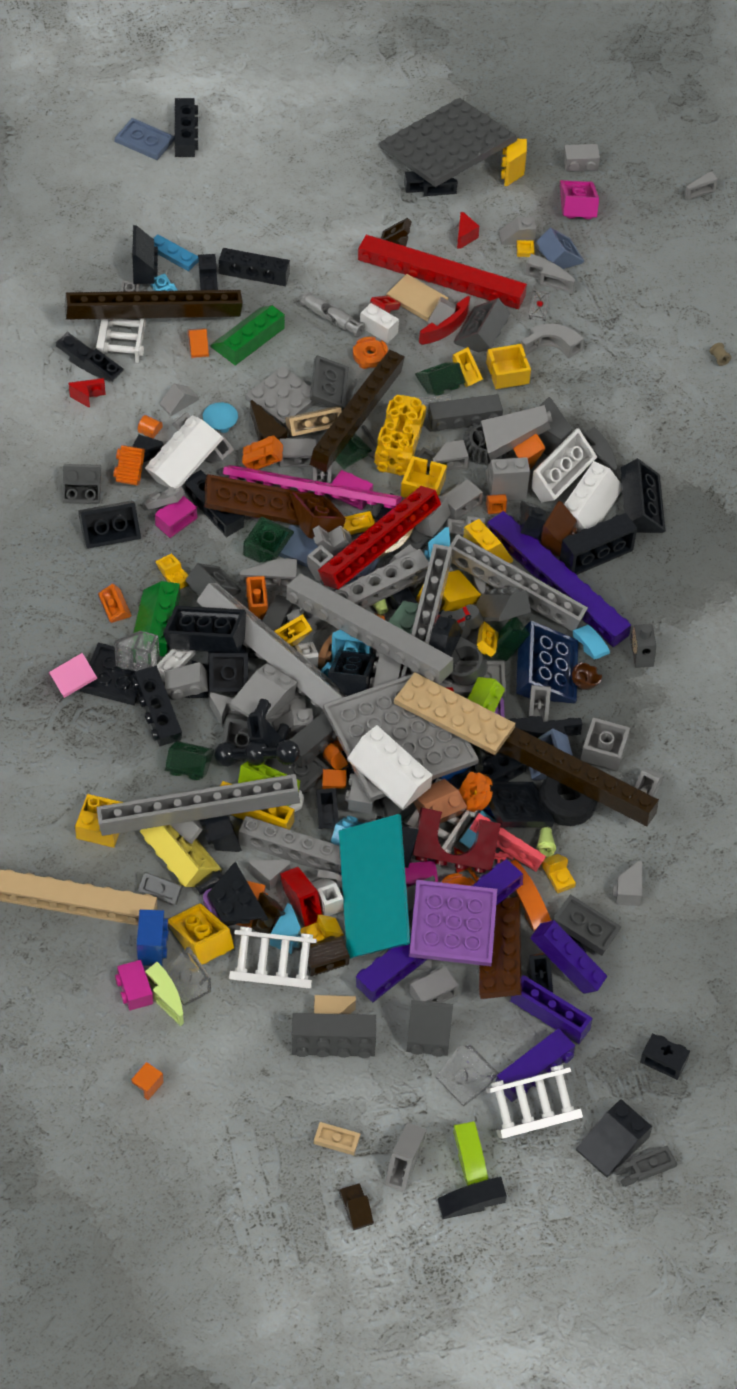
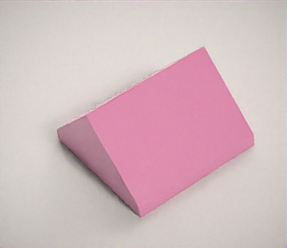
[48,653,98,698]

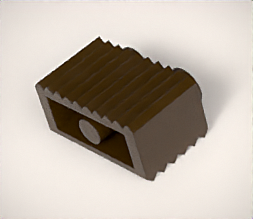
[307,936,350,977]

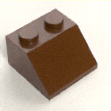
[541,501,578,557]

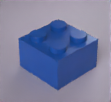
[137,909,169,966]

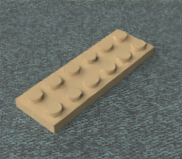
[394,672,515,755]

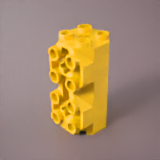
[374,395,426,476]

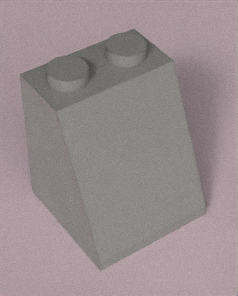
[486,457,530,500]

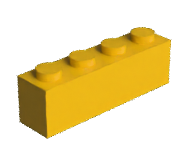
[220,781,295,830]

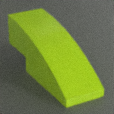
[453,1121,488,1186]

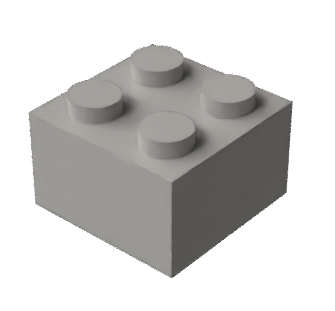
[581,718,630,771]

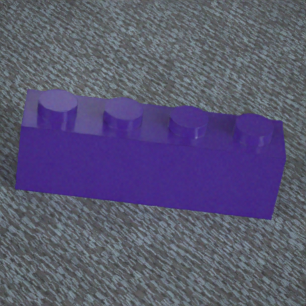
[530,920,607,994]
[510,975,593,1044]
[496,1028,575,1102]

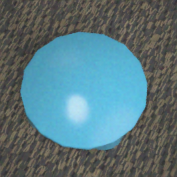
[203,402,238,433]

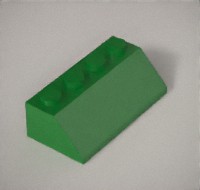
[210,305,285,366]
[129,581,180,657]

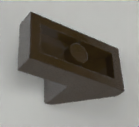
[381,218,412,246]
[251,892,286,934]
[339,1183,374,1231]

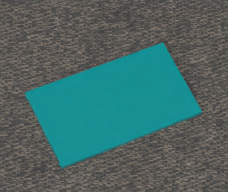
[339,814,410,959]

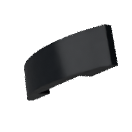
[198,254,218,290]

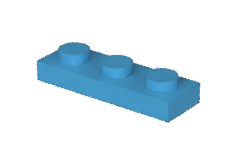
[153,234,198,272]

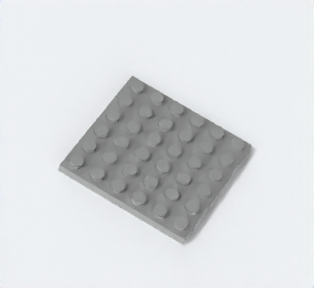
[323,672,479,802]

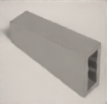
[481,405,552,460]

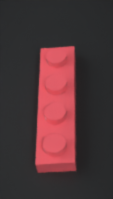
[469,813,546,872]

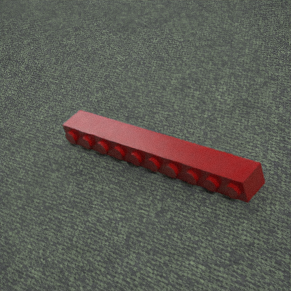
[358,234,527,310]

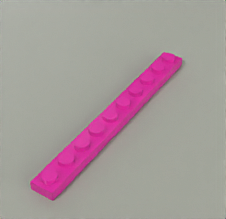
[223,465,402,508]

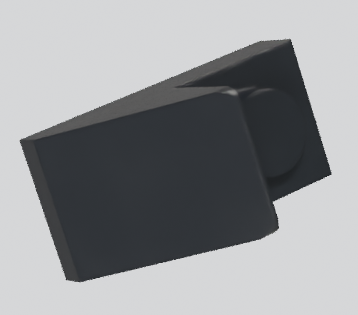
[316,788,339,829]

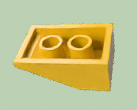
[168,903,234,966]

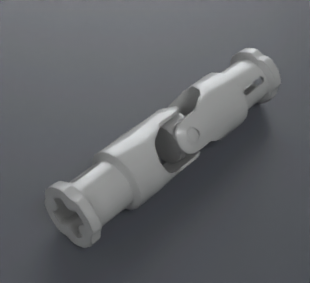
[300,291,365,337]

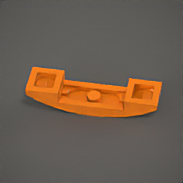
[511,860,551,931]

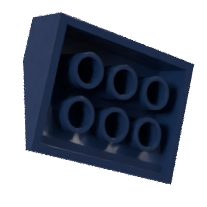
[516,621,578,704]

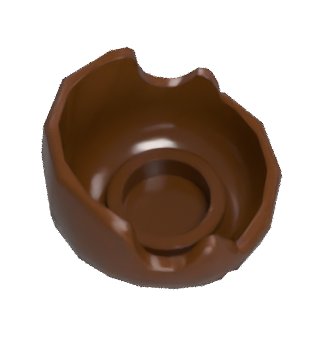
[572,662,602,690]

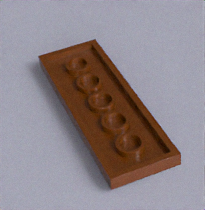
[205,474,300,526]
[479,897,522,999]

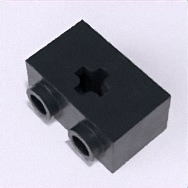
[640,1033,690,1080]

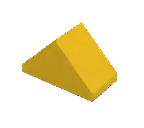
[274,614,313,646]

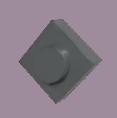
[416,447,436,471]

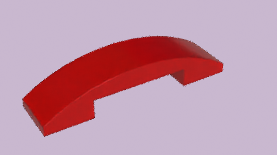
[419,296,470,345]

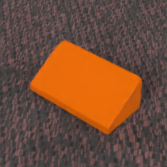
[98,583,132,623]

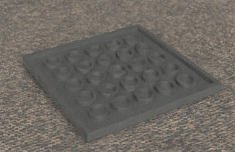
[379,98,517,187]

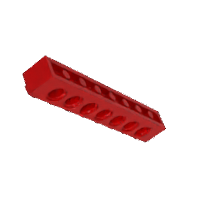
[318,486,441,590]

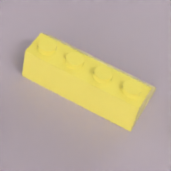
[140,825,222,887]

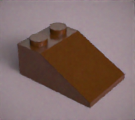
[290,491,346,539]

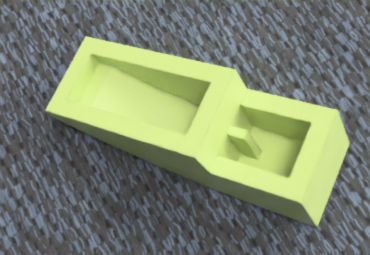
[145,962,184,1026]

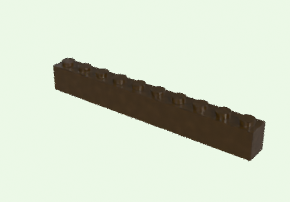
[64,290,243,320]
[309,349,405,472]
[498,727,659,827]

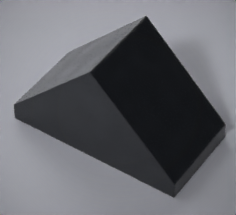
[132,434,164,462]
[527,953,553,993]

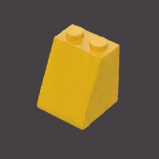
[463,519,513,563]
[416,570,481,612]

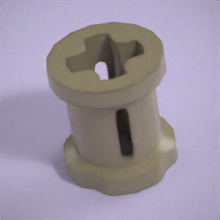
[709,343,732,366]

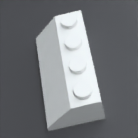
[145,415,224,488]
[532,428,597,503]
[564,461,622,533]
[347,725,433,810]

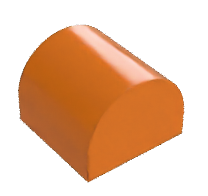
[138,415,163,439]
[486,494,507,514]
[323,743,348,770]

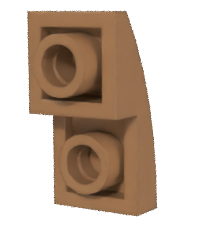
[318,629,340,669]

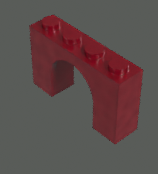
[412,807,501,874]

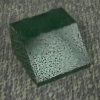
[415,362,465,396]
[243,516,294,563]
[165,741,214,780]

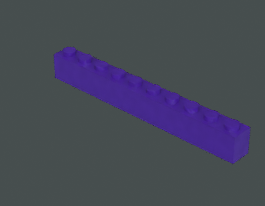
[487,511,631,647]
[356,859,523,1003]

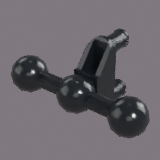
[214,699,300,767]

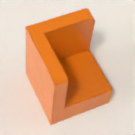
[322,769,346,789]
[132,1062,164,1100]

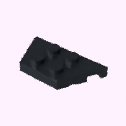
[208,862,268,926]

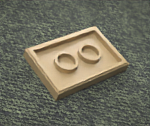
[386,274,449,321]

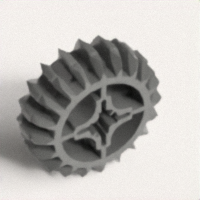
[463,421,510,465]

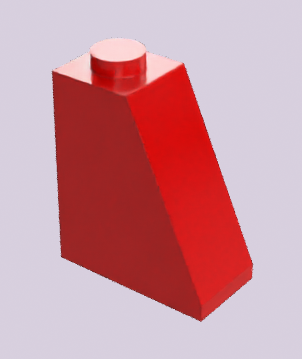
[280,867,322,927]

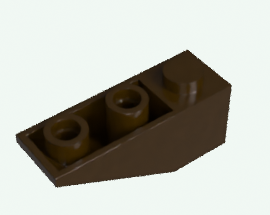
[250,400,288,441]

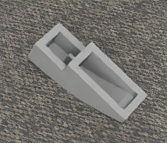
[526,254,575,294]

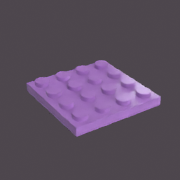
[409,880,497,966]

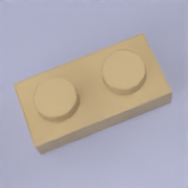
[314,1122,361,1156]

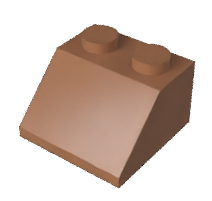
[413,779,467,824]

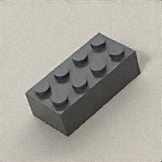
[292,1013,376,1058]

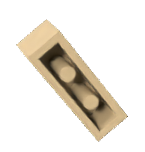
[285,406,342,436]

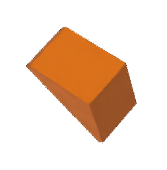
[188,328,209,358]
[513,434,546,469]

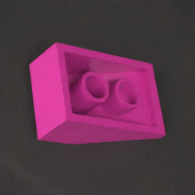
[560,180,599,219]

